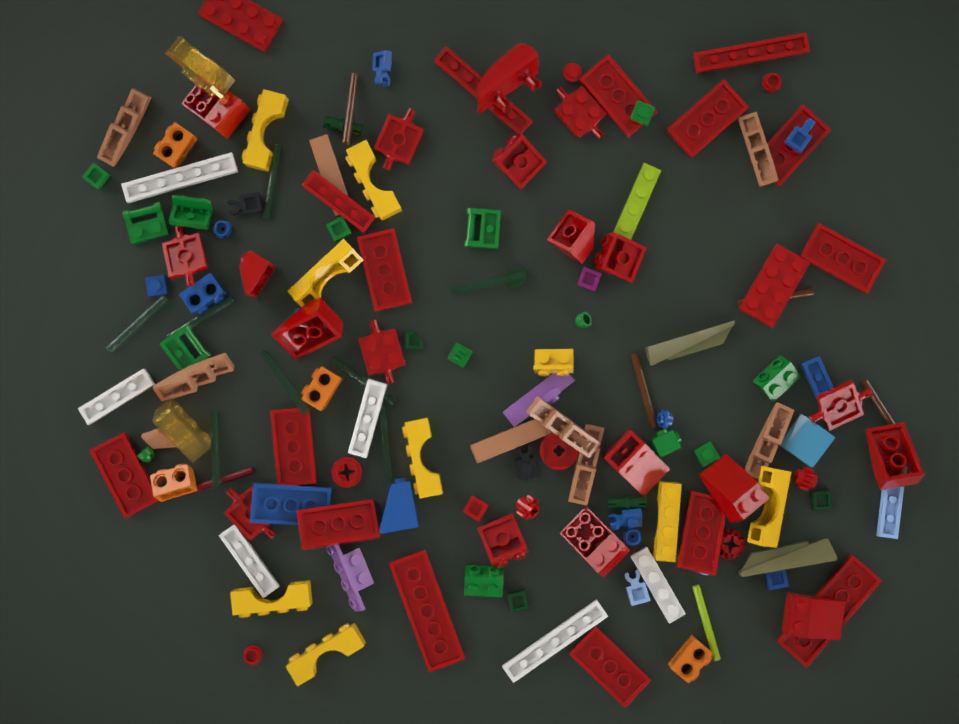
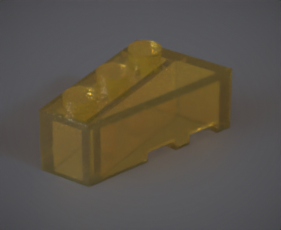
[165,36,235,98]
[152,398,211,463]

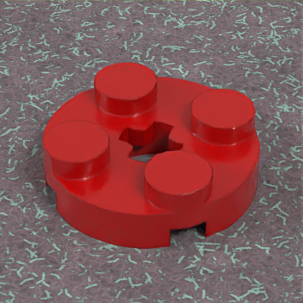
[540,432,578,470]

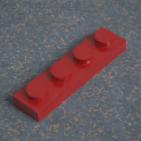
[301,169,376,233]

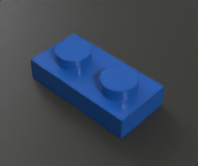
[800,356,834,398]

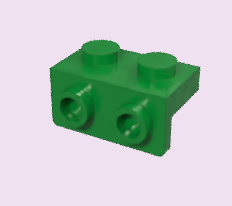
[169,195,213,230]
[753,356,801,402]
[464,565,504,597]

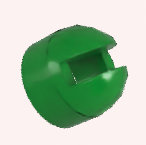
[575,312,592,328]
[137,446,154,462]

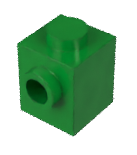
[649,429,682,458]

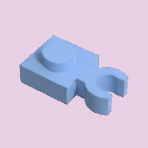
[625,570,650,606]

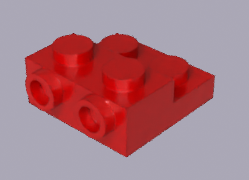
[492,134,547,189]
[594,232,647,283]
[477,513,529,568]

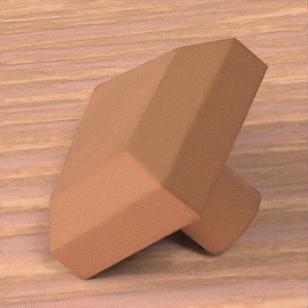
[141,428,181,449]

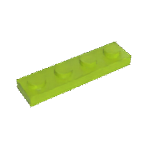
[613,163,661,240]

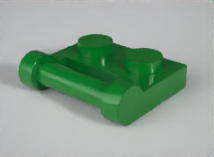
[122,202,170,245]
[464,208,501,249]
[159,323,212,371]

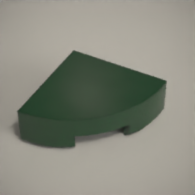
[508,269,527,290]
[405,330,424,350]

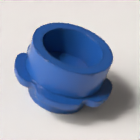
[213,220,232,239]
[623,528,642,546]

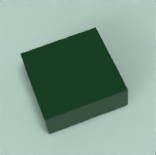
[810,490,833,511]
[507,589,530,613]

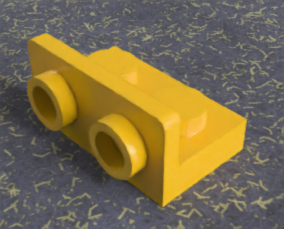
[533,349,574,376]

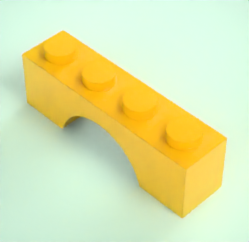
[242,89,289,172]
[345,140,402,221]
[288,239,363,307]
[402,418,443,498]
[747,466,791,548]
[653,481,682,562]
[230,580,313,618]
[285,622,366,687]

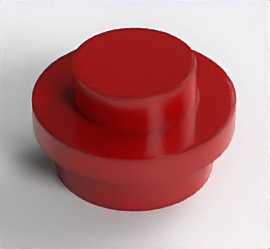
[563,63,582,82]
[762,73,782,92]
[243,645,263,665]

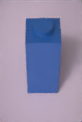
[379,477,419,534]

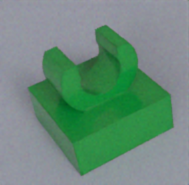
[447,342,473,368]

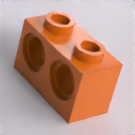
[153,122,198,168]
[301,366,343,411]
[150,464,197,502]
[668,635,713,684]

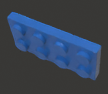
[250,483,332,525]

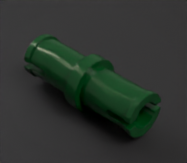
[323,115,363,137]
[608,495,647,510]

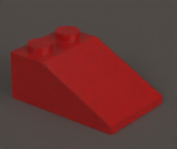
[271,297,343,360]
[866,422,925,491]
[699,454,769,523]
[782,592,845,640]

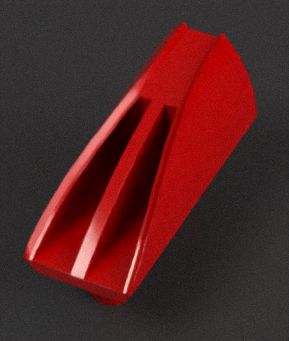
[476,43,541,113]

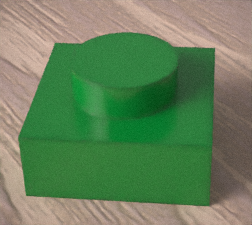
[630,100,655,126]
[82,162,111,190]
[326,216,352,242]
[693,441,720,468]

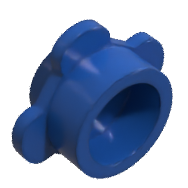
[657,409,673,429]

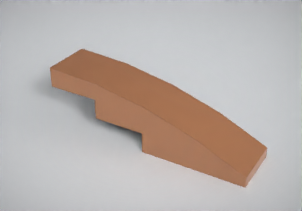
[97,88,152,167]
[738,112,779,187]
[309,134,348,216]
[153,353,234,401]
[526,396,601,458]
[744,402,794,481]
[470,419,551,463]
[568,423,604,506]

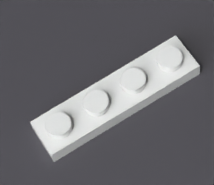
[78,368,155,425]
[348,379,387,458]
[218,524,280,598]
[630,546,686,624]

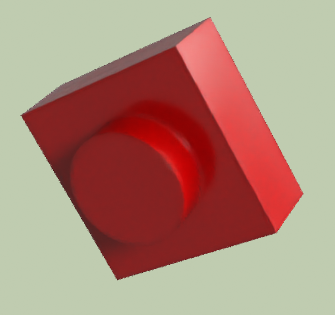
[462,495,489,522]

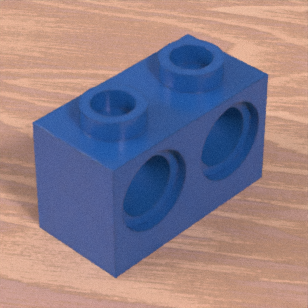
[179,272,227,315]

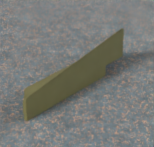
[645,321,735,366]
[738,538,837,577]

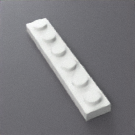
[121,152,238,203]
[502,599,608,683]

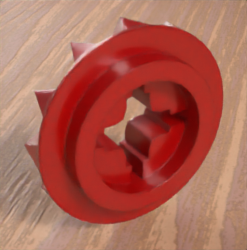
[332,457,362,488]
[719,528,746,559]

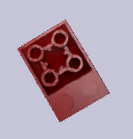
[181,74,251,139]
[602,429,670,497]
[560,506,631,578]

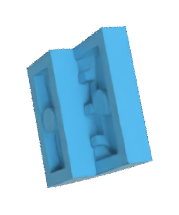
[779,414,835,468]

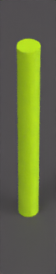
[692,584,721,661]

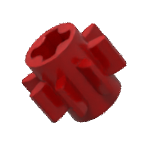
[794,466,818,491]
[516,494,540,520]

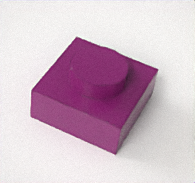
[577,267,602,292]

